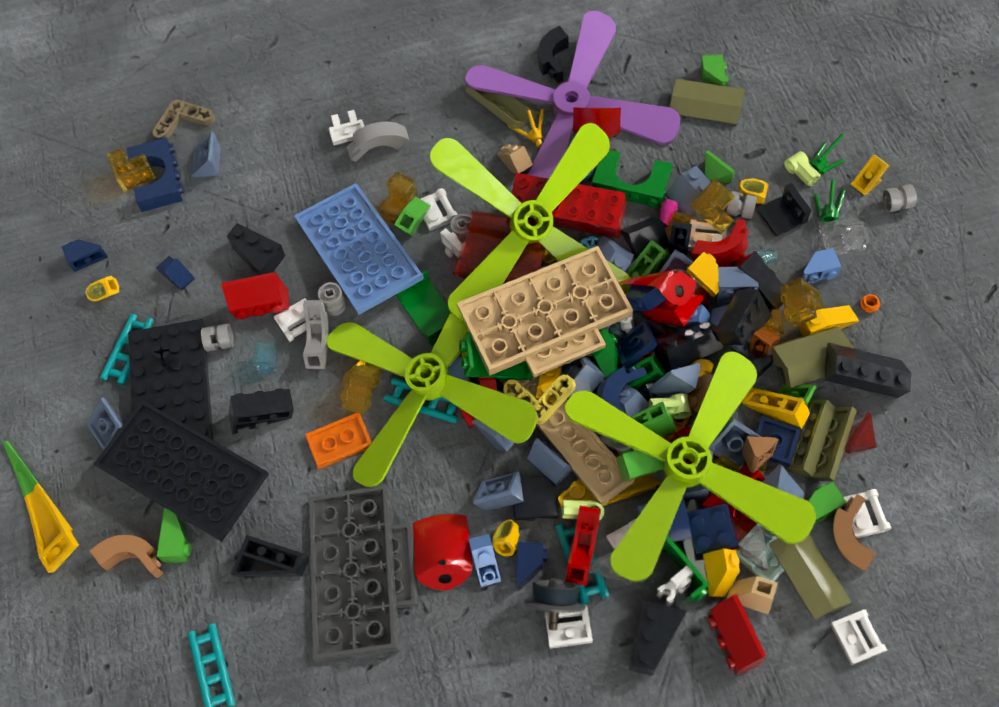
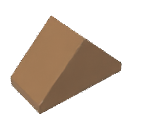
[742,436,778,473]

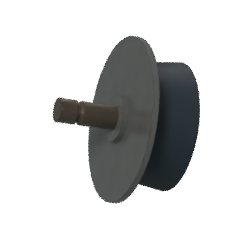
[525,578,585,631]

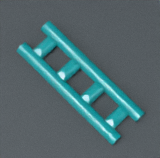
[100,313,154,386]
[384,377,458,424]
[555,519,610,604]
[187,623,236,707]

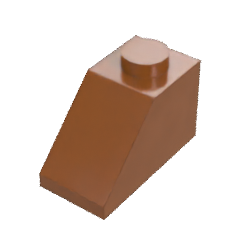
[748,327,781,358]

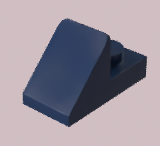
[156,256,195,291]

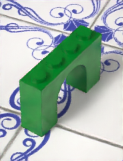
[592,150,673,208]

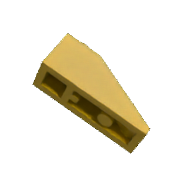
[798,305,859,337]
[742,388,810,429]

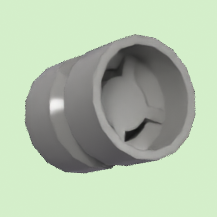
[882,184,917,212]
[726,191,757,220]
[450,214,476,246]
[318,282,346,316]
[201,324,234,352]

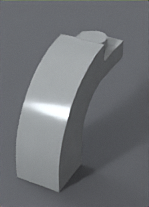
[347,122,409,162]
[303,300,329,369]

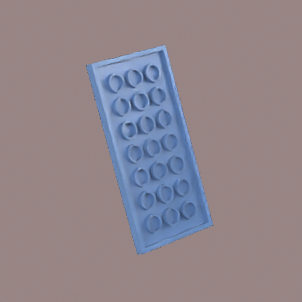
[294,183,424,315]

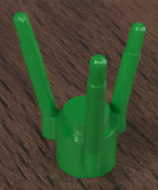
[809,133,844,174]
[814,179,846,223]

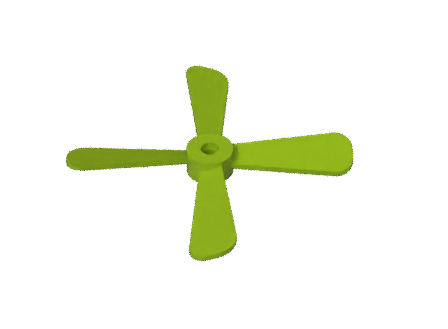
[430,123,631,322]
[327,313,538,487]
[565,352,816,582]

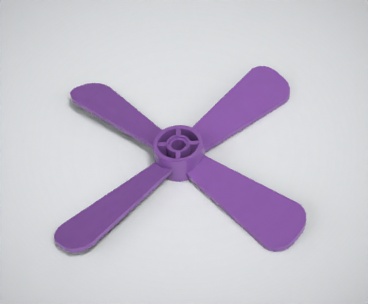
[465,11,680,179]

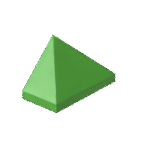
[704,150,735,183]

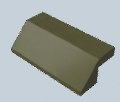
[670,79,745,124]
[465,86,540,129]
[771,327,854,388]
[787,399,857,481]
[769,534,852,621]

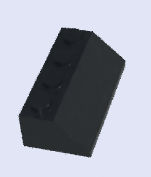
[824,343,911,398]

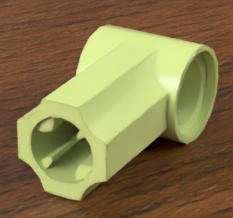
[784,151,821,187]
[649,393,691,419]
[561,500,604,520]

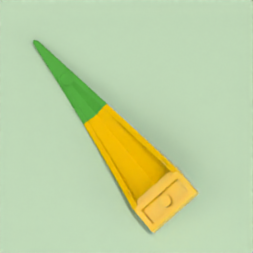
[3,441,79,573]

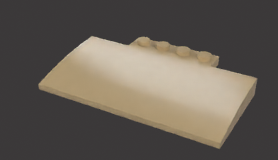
[457,246,633,377]

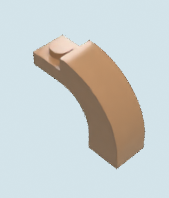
[833,494,876,572]
[90,535,164,578]

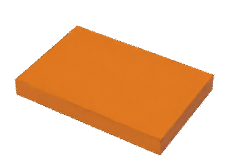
[305,412,372,470]

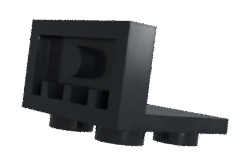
[757,183,811,236]

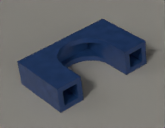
[126,137,184,212]

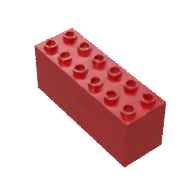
[511,173,627,239]

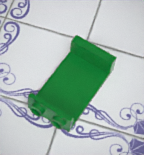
[396,269,451,345]
[459,332,534,380]
[662,535,710,603]

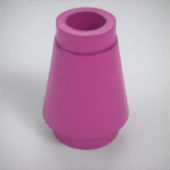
[659,199,678,228]

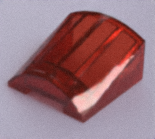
[452,210,545,284]

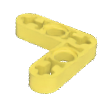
[503,375,576,424]

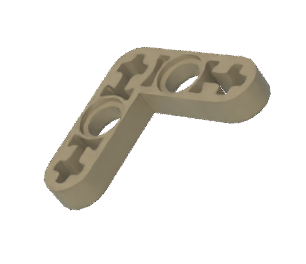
[152,100,215,140]

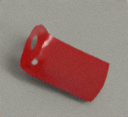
[572,107,621,139]
[618,269,696,306]
[414,514,472,590]

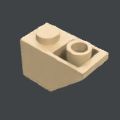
[497,144,533,173]
[727,576,778,615]

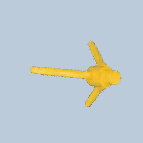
[508,109,544,148]

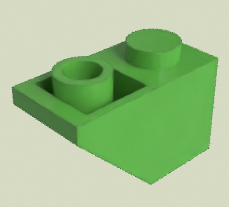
[701,55,728,86]
[394,196,431,237]

